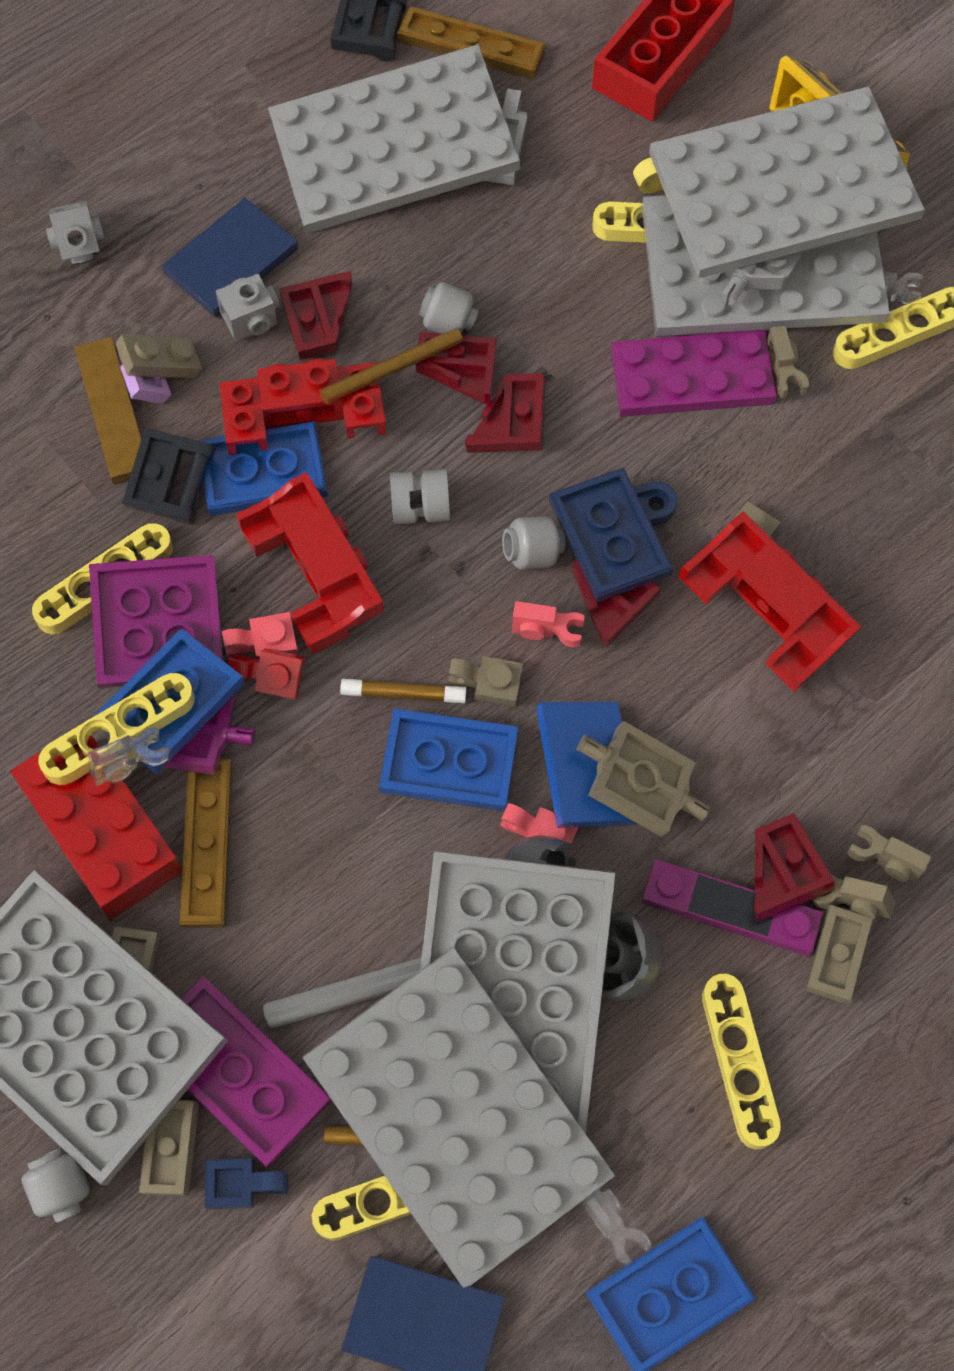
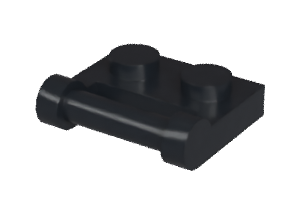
[331,0,408,61]
[122,428,216,525]

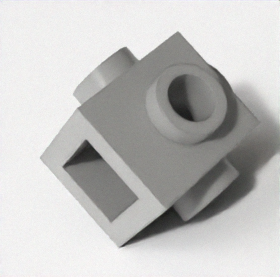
[46,200,105,263]
[215,274,280,342]

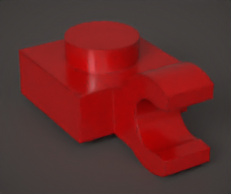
[228,648,305,700]

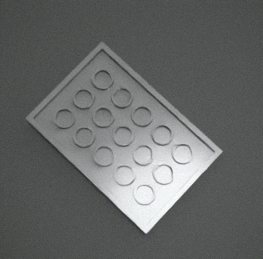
[268,44,521,234]
[649,86,925,279]
[642,195,890,336]
[420,851,615,1134]
[0,870,229,1186]
[302,947,615,1288]

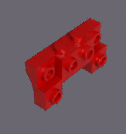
[220,359,386,455]
[236,472,384,655]
[678,511,861,692]

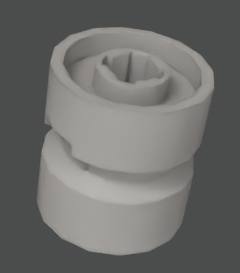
[390,469,450,525]

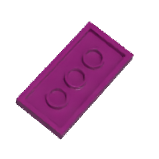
[611,330,777,417]
[181,976,332,1169]

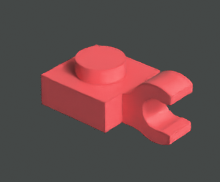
[512,601,585,648]
[222,612,298,659]
[500,803,578,844]

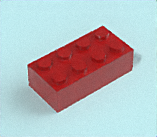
[592,0,735,122]
[10,735,182,921]

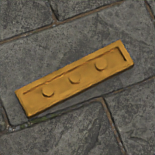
[398,6,546,79]
[74,337,141,484]
[180,759,232,928]

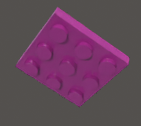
[89,555,223,688]

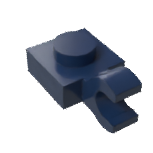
[205,1158,288,1210]

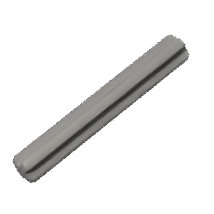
[263,957,422,1028]

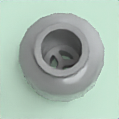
[418,282,478,334]
[502,516,565,570]
[21,1148,90,1222]

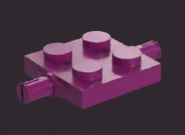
[130,695,256,775]

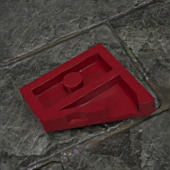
[279,271,353,360]
[416,332,497,404]
[465,373,546,453]
[572,560,661,647]
[754,813,835,922]

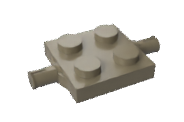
[576,721,710,837]

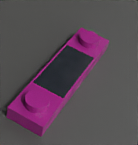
[642,859,823,957]

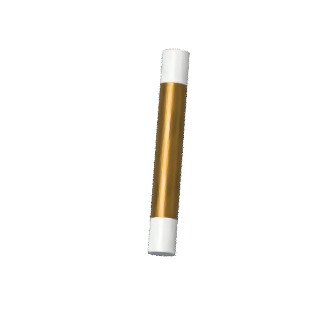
[340,678,466,703]

